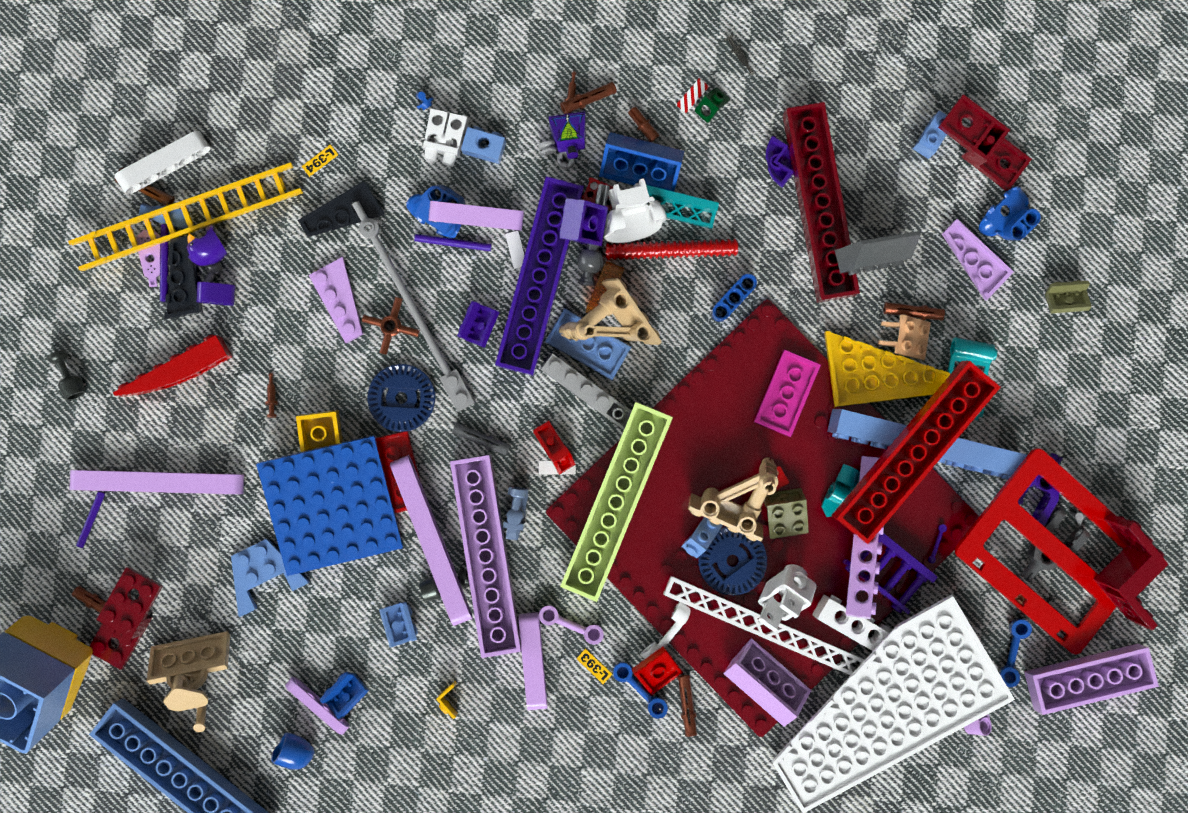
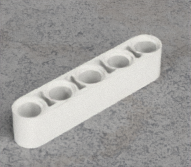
[115,131,211,194]

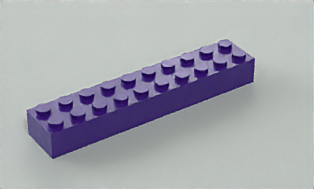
[495,176,584,377]

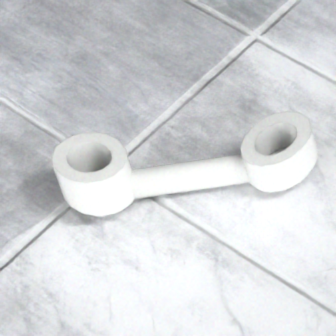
[640,602,690,659]

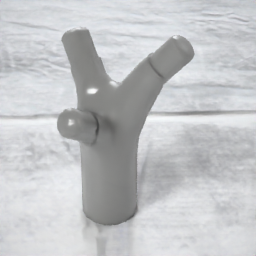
[1069,511,1086,527]

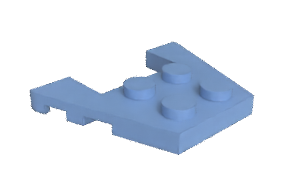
[231,539,310,617]

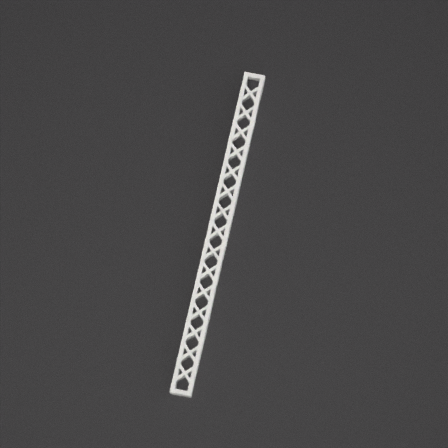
[663,576,865,675]

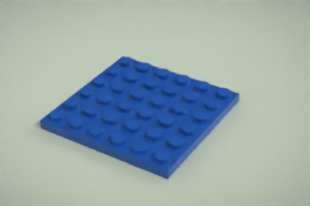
[256,435,403,576]

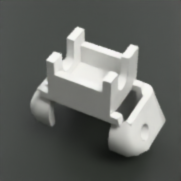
[604,178,667,243]

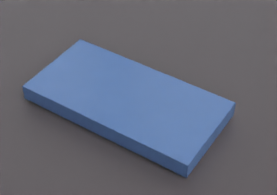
[545,308,631,380]

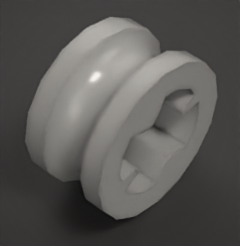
[538,140,557,156]
[557,152,574,170]

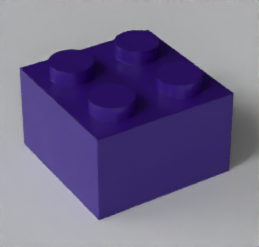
[559,198,608,246]

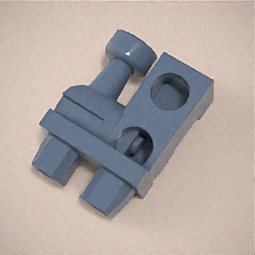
[503,486,529,540]

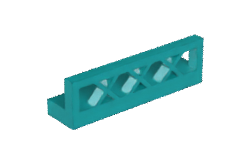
[646,185,719,229]

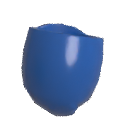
[271,732,315,770]

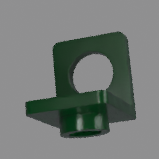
[694,87,730,123]

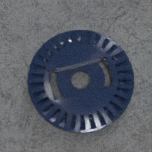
[367,364,436,432]
[698,527,767,595]

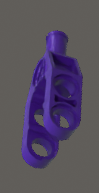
[1018,453,1063,526]

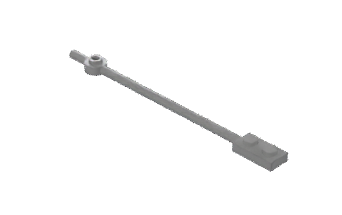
[352,201,475,412]

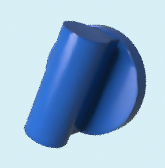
[415,91,434,110]

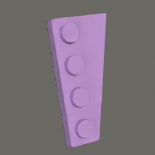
[309,257,364,343]

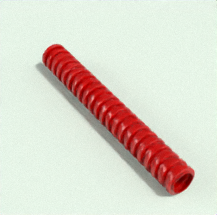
[606,239,738,260]

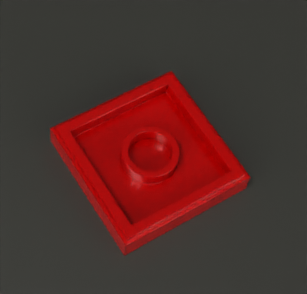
[631,646,683,695]

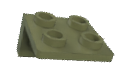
[764,488,809,539]

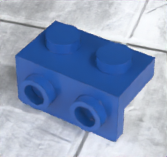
[320,672,369,719]

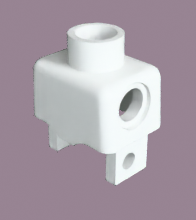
[758,564,816,631]

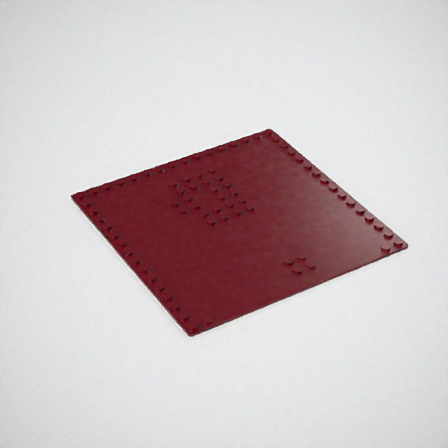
[546,300,979,737]

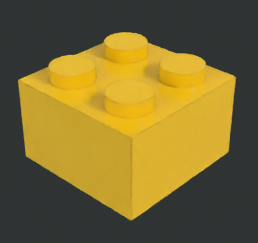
[296,410,343,452]

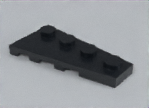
[298,181,385,237]
[164,236,203,319]

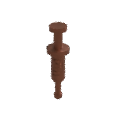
[564,71,576,114]
[265,373,278,418]

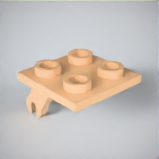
[878,315,931,360]

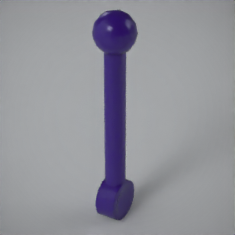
[928,524,947,564]

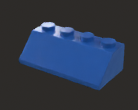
[599,132,685,192]

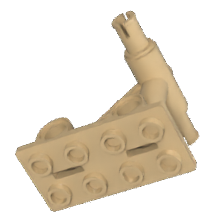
[559,278,662,345]
[688,457,779,542]

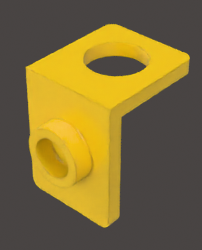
[436,681,458,719]

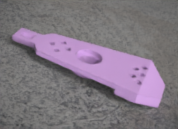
[136,230,160,287]

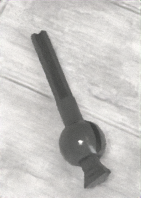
[577,184,610,286]

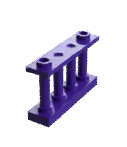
[842,533,938,614]

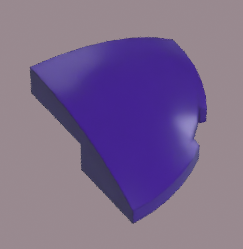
[765,136,794,188]

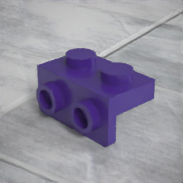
[457,301,500,348]

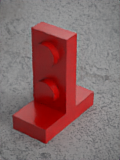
[532,421,576,475]

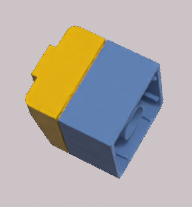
[0,616,93,753]

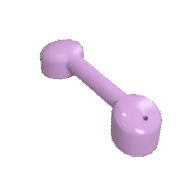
[539,606,604,645]

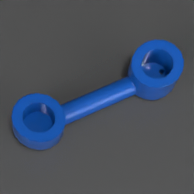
[999,618,1032,687]
[613,662,668,719]

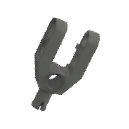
[1020,507,1090,583]

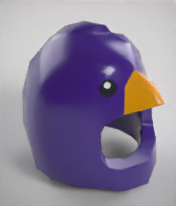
[187,224,227,266]

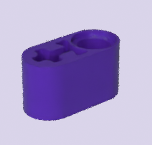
[196,282,235,306]

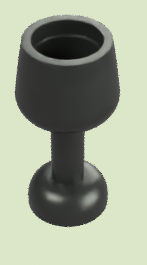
[47,350,86,400]
[419,568,470,602]

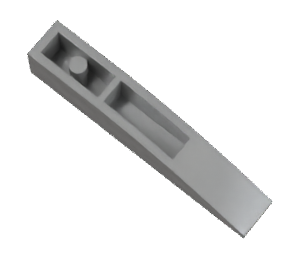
[540,353,632,430]

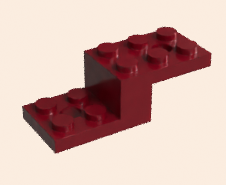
[938,94,1032,191]
[89,567,163,670]

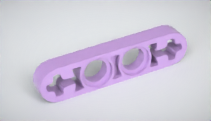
[285,677,350,735]

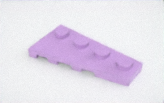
[942,219,1014,301]

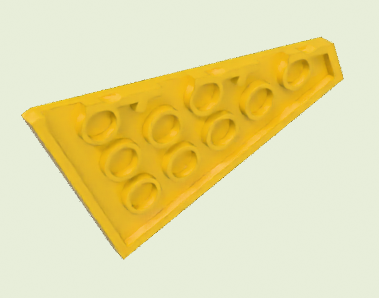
[824,331,950,407]

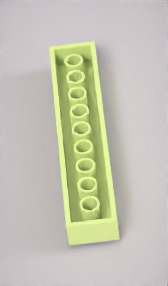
[560,402,673,602]

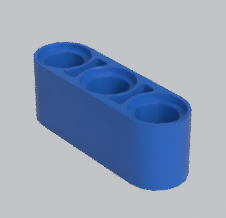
[711,274,757,322]

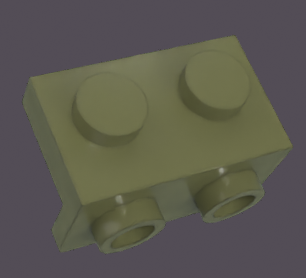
[1045,280,1092,314]

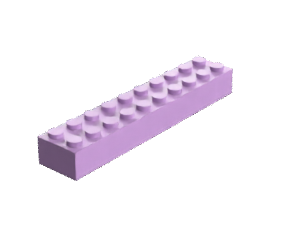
[450,455,521,658]

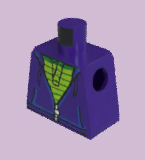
[549,111,586,159]

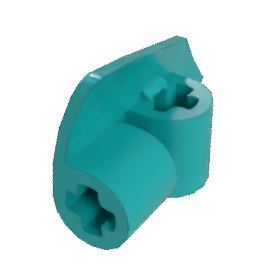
[821,464,860,517]

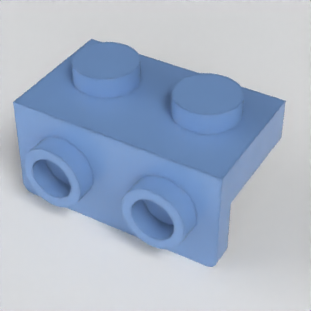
[379,602,418,647]

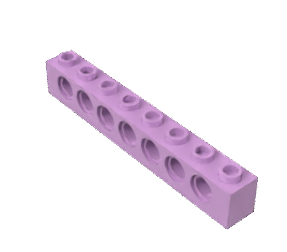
[846,456,884,619]

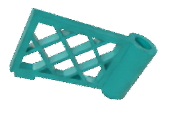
[947,337,998,421]

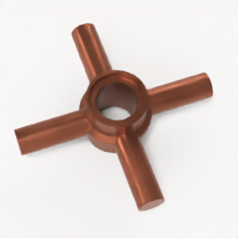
[362,297,420,355]

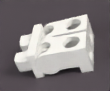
[423,109,469,167]

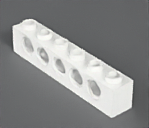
[812,595,892,651]

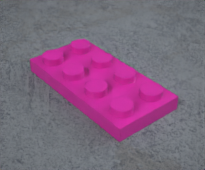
[754,350,821,437]

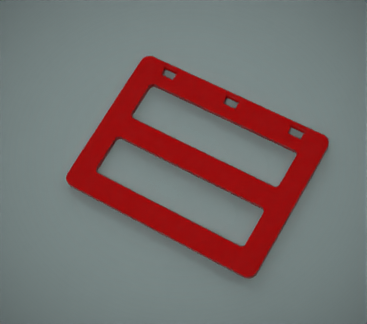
[955,448,1126,655]

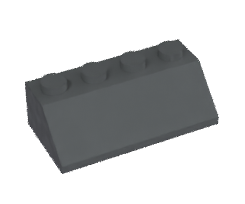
[835,231,921,275]

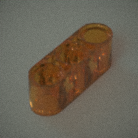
[585,261,625,319]

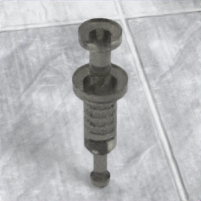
[725,34,754,75]

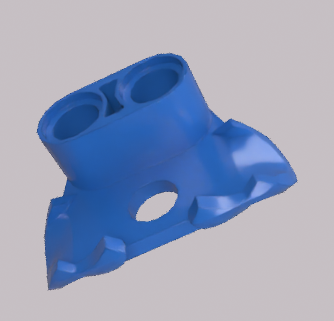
[406,184,466,238]
[979,186,1041,240]

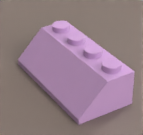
[723,638,811,726]

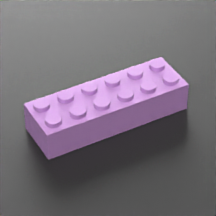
[1024,644,1159,715]

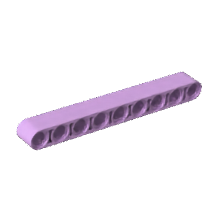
[390,455,473,626]
[69,470,244,494]

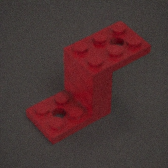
[1094,514,1169,631]

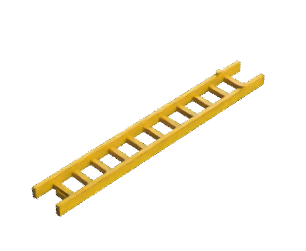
[68,162,303,271]

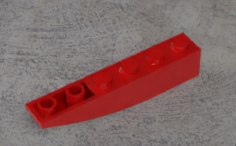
[113,334,233,397]

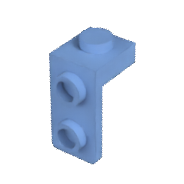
[681,517,722,558]

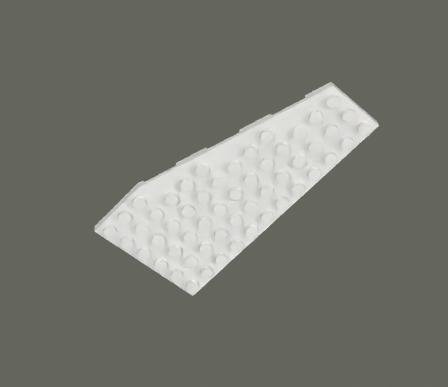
[772,594,1015,813]

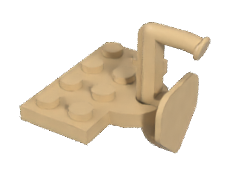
[146,631,230,732]

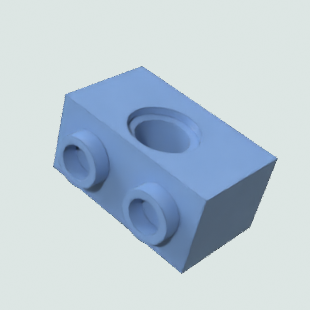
[913,111,947,159]
[461,126,506,164]

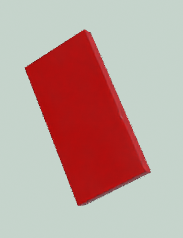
[375,431,421,513]

